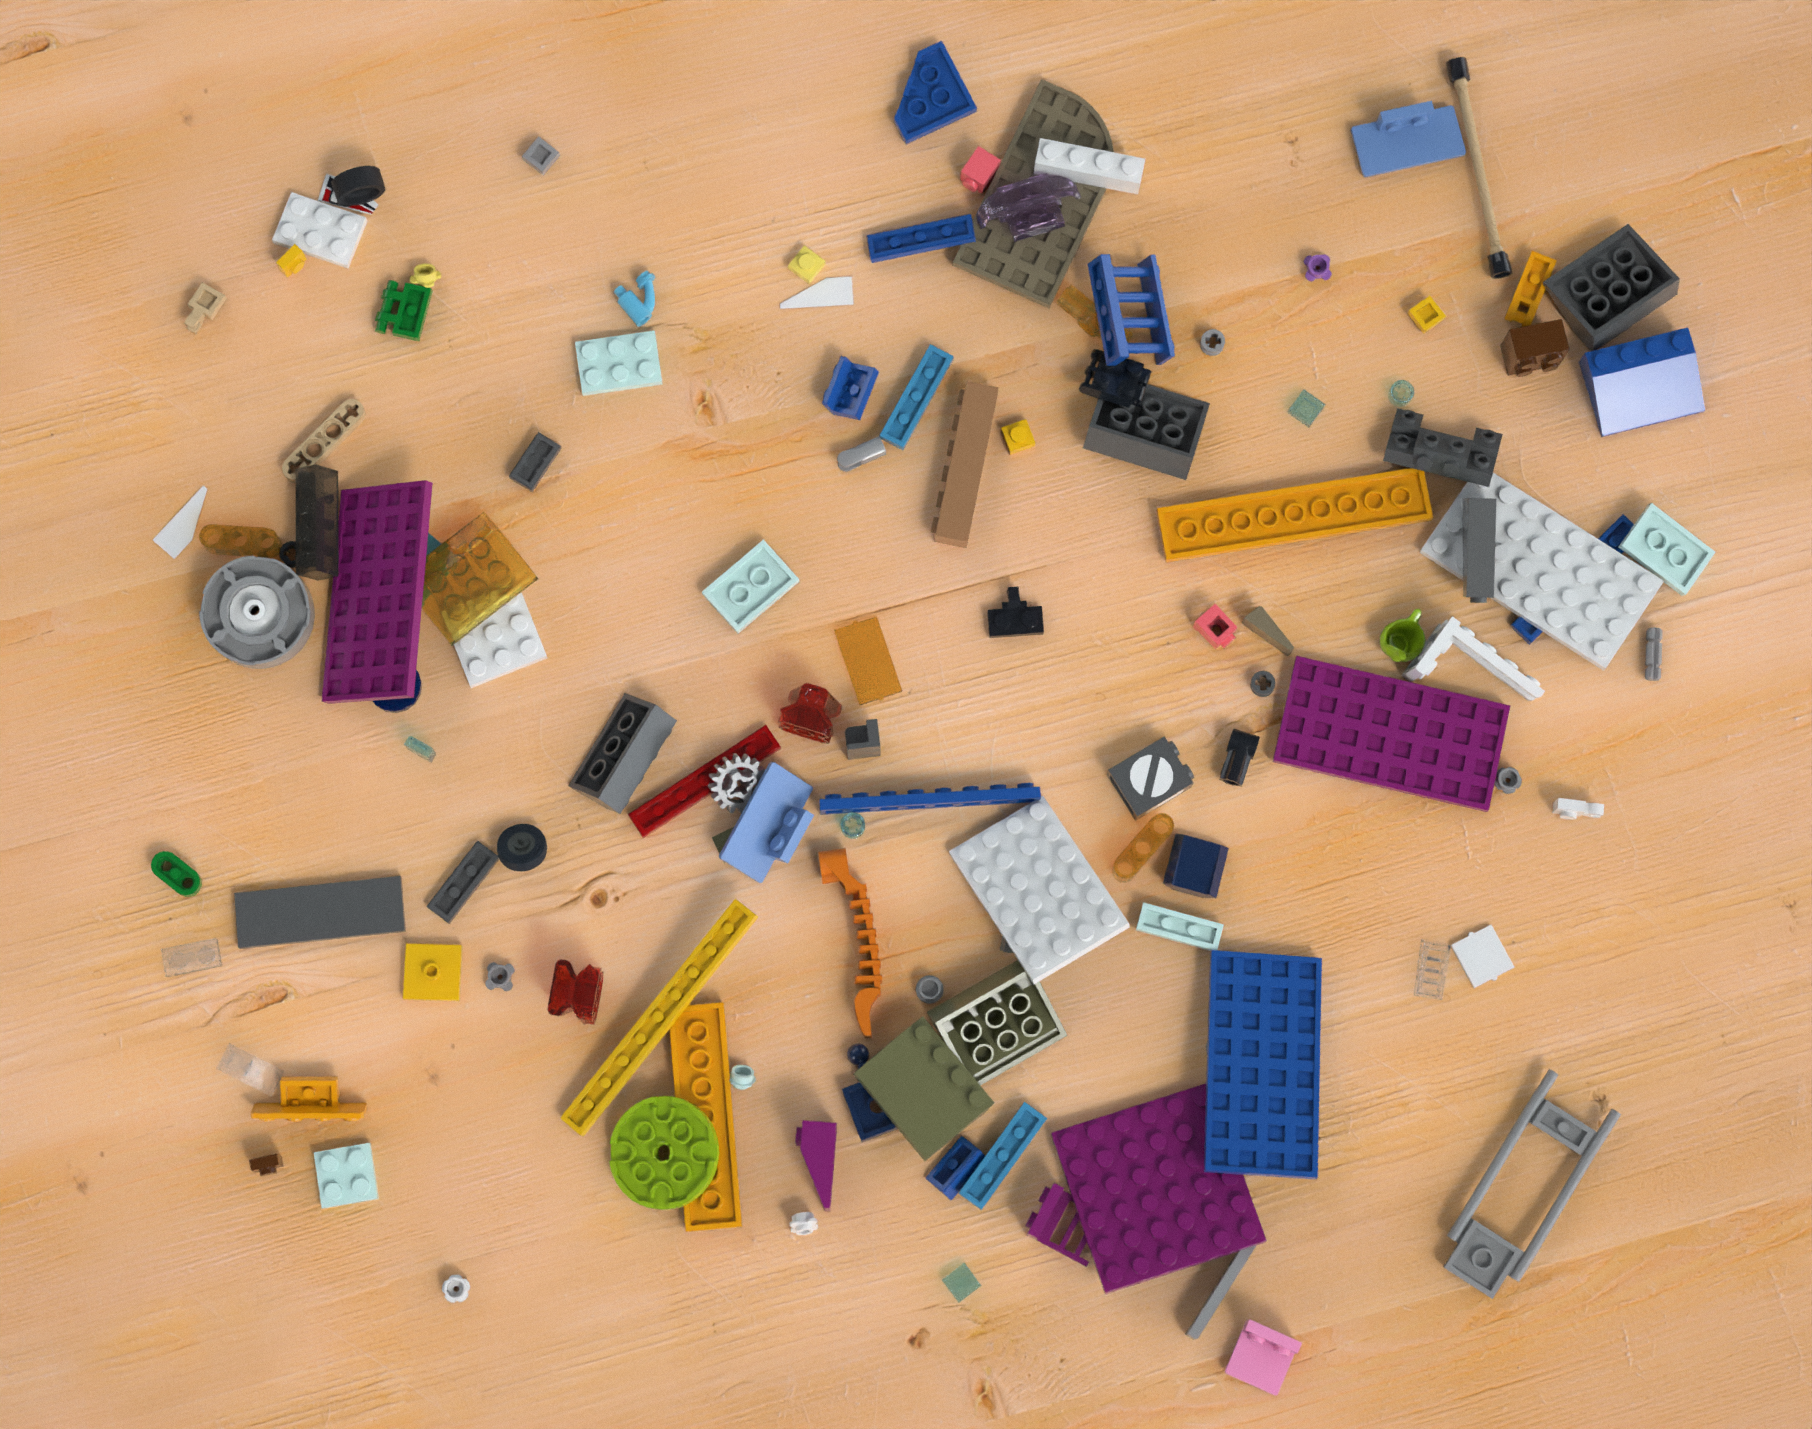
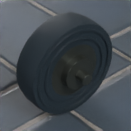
[497,824,547,871]

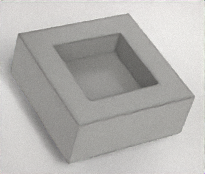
[522,137,560,175]

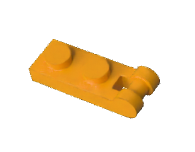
[1504,251,1557,327]

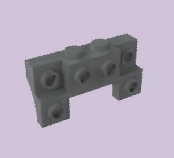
[1383,408,1503,487]

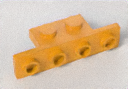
[251,1076,367,1122]

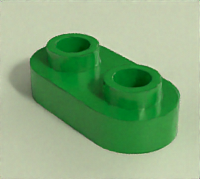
[151,851,202,897]

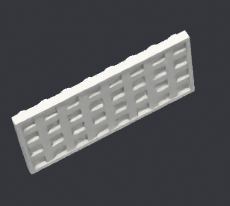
[1420,473,1664,671]

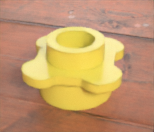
[410,263,441,288]

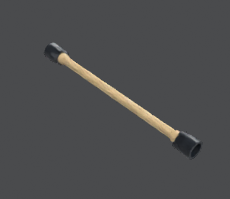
[1446,57,1512,279]

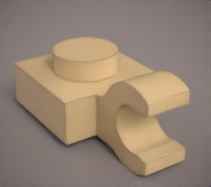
[184,282,226,334]

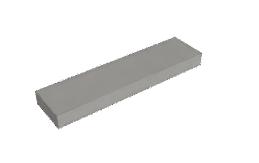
[1185,1245,1257,1340]

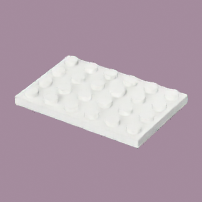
[949,796,1130,984]

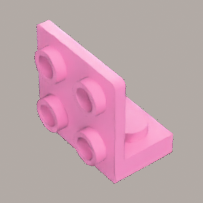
[1225,1319,1302,1395]

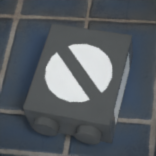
[1107,736,1194,821]

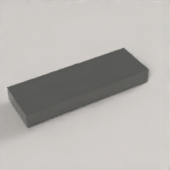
[427,841,499,924]

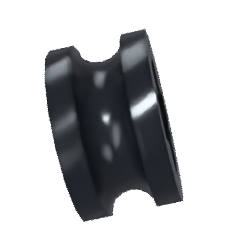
[279,541,305,568]

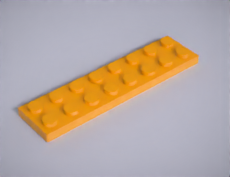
[670,1002,742,1232]

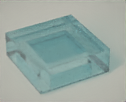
[1287,389,1326,428]
[404,736,436,762]
[942,1263,981,1303]

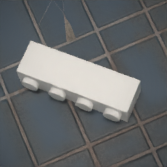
[1034,138,1145,194]

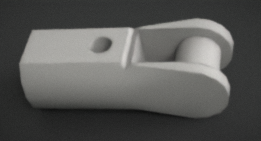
[837,436,886,472]

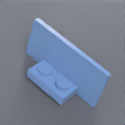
[1351,101,1466,177]
[719,762,814,883]

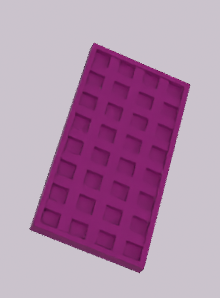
[322,480,433,704]
[1272,656,1510,812]

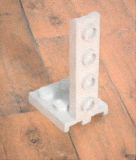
[1401,616,1545,701]

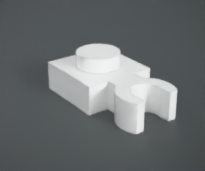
[1552,798,1604,820]

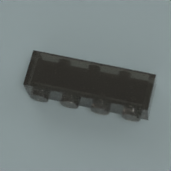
[296,464,339,581]

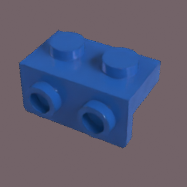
[822,356,879,420]

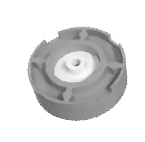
[199,556,315,669]

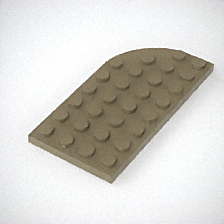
[953,79,1114,309]

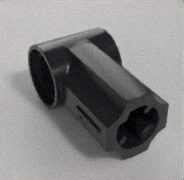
[1219,728,1260,787]

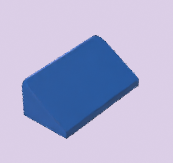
[925,1136,985,1200]

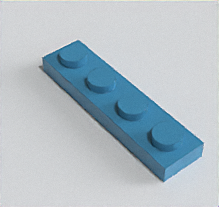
[879,344,954,450]
[959,1102,1047,1210]

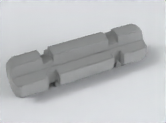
[1645,627,1663,681]

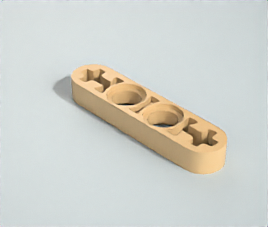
[282,399,366,483]

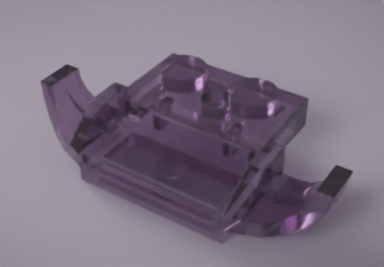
[976,173,1081,242]

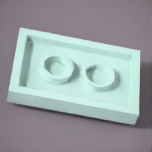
[575,330,663,396]
[1619,503,1715,596]
[702,539,799,634]

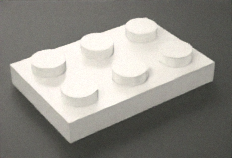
[272,192,367,269]

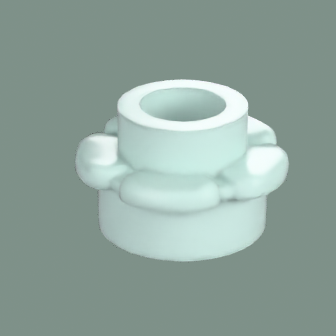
[729,1064,756,1090]

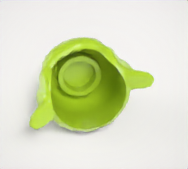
[1380,609,1426,662]

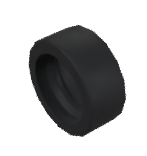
[331,166,386,206]

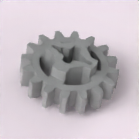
[708,753,766,814]

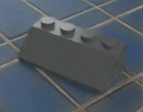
[568,693,677,814]

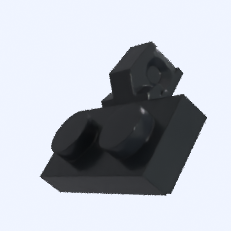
[987,586,1044,638]

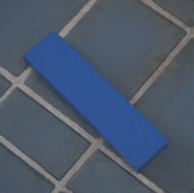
[867,214,976,263]

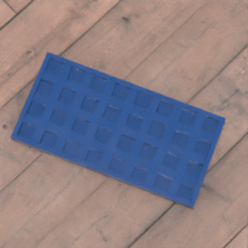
[1204,950,1322,1180]

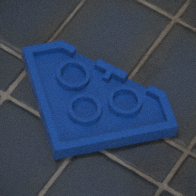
[894,41,977,144]

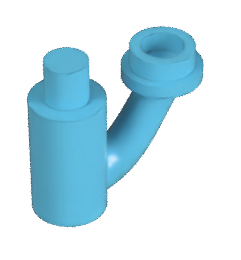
[614,271,655,327]

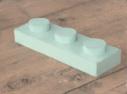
[1136,902,1224,951]

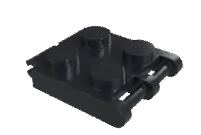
[1079,349,1151,408]

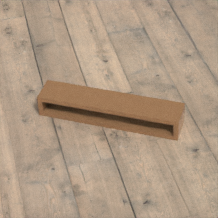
[931,381,999,548]

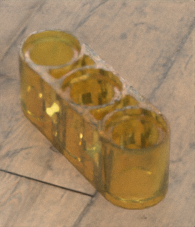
[199,524,282,558]
[1112,813,1174,883]

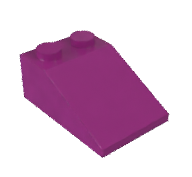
[795,1120,837,1212]

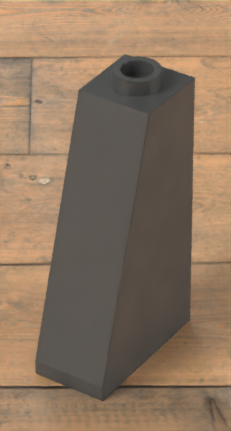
[1462,498,1496,603]

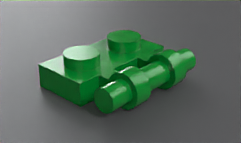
[375,280,433,341]

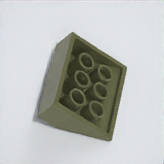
[927,960,1068,1086]
[853,1017,994,1161]

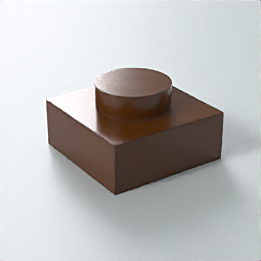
[249,1153,284,1176]

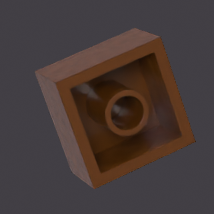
[1500,319,1570,377]

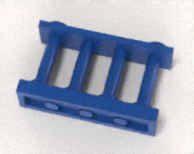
[1087,254,1175,366]

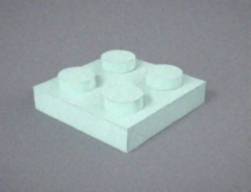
[314,1143,379,1209]

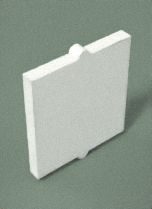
[1450,925,1514,988]

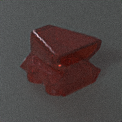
[778,683,842,744]
[547,959,604,1025]

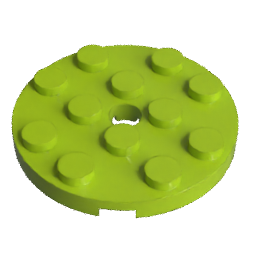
[609,1096,719,1210]

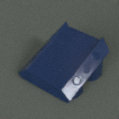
[1163,834,1229,899]

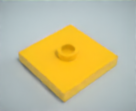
[403,943,463,1002]

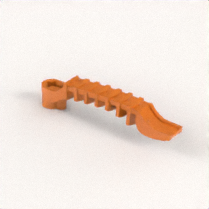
[818,848,882,1038]

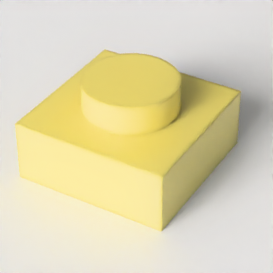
[788,245,826,284]

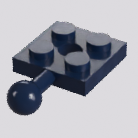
[842,1043,898,1143]

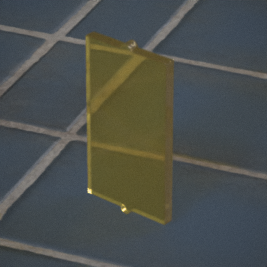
[834,616,902,706]

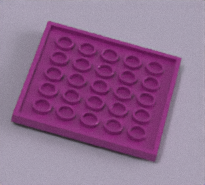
[1051,1083,1267,1294]

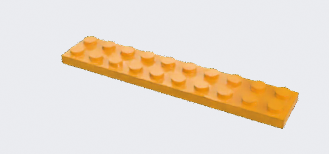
[1156,468,1433,563]

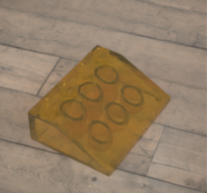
[422,512,538,646]

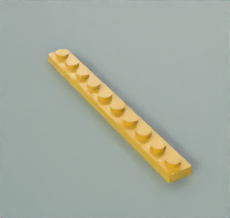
[560,898,758,1137]

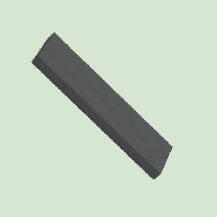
[234,876,406,949]

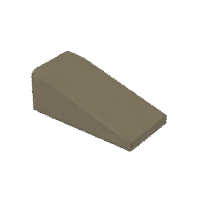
[1242,606,1294,656]

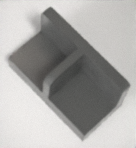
[845,719,881,760]

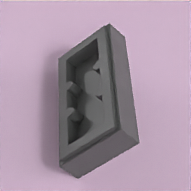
[509,432,562,492]

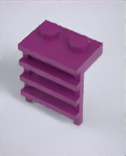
[1025,1183,1089,1267]

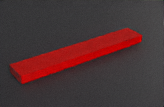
[628,725,781,838]

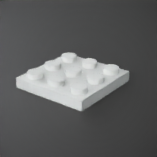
[441,582,547,688]

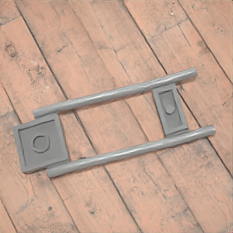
[1443,1069,1621,1299]

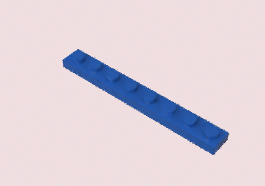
[819,783,1041,815]

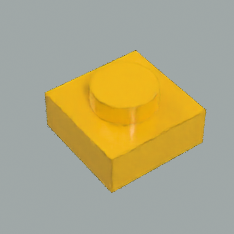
[276,244,307,278]
[1407,296,1446,334]
[1001,419,1036,455]

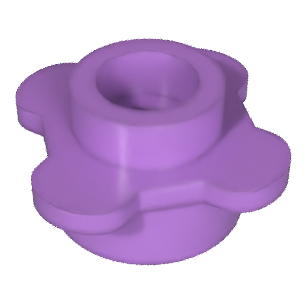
[1304,254,1332,281]

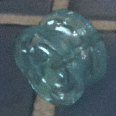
[1388,380,1414,407]
[841,812,865,839]

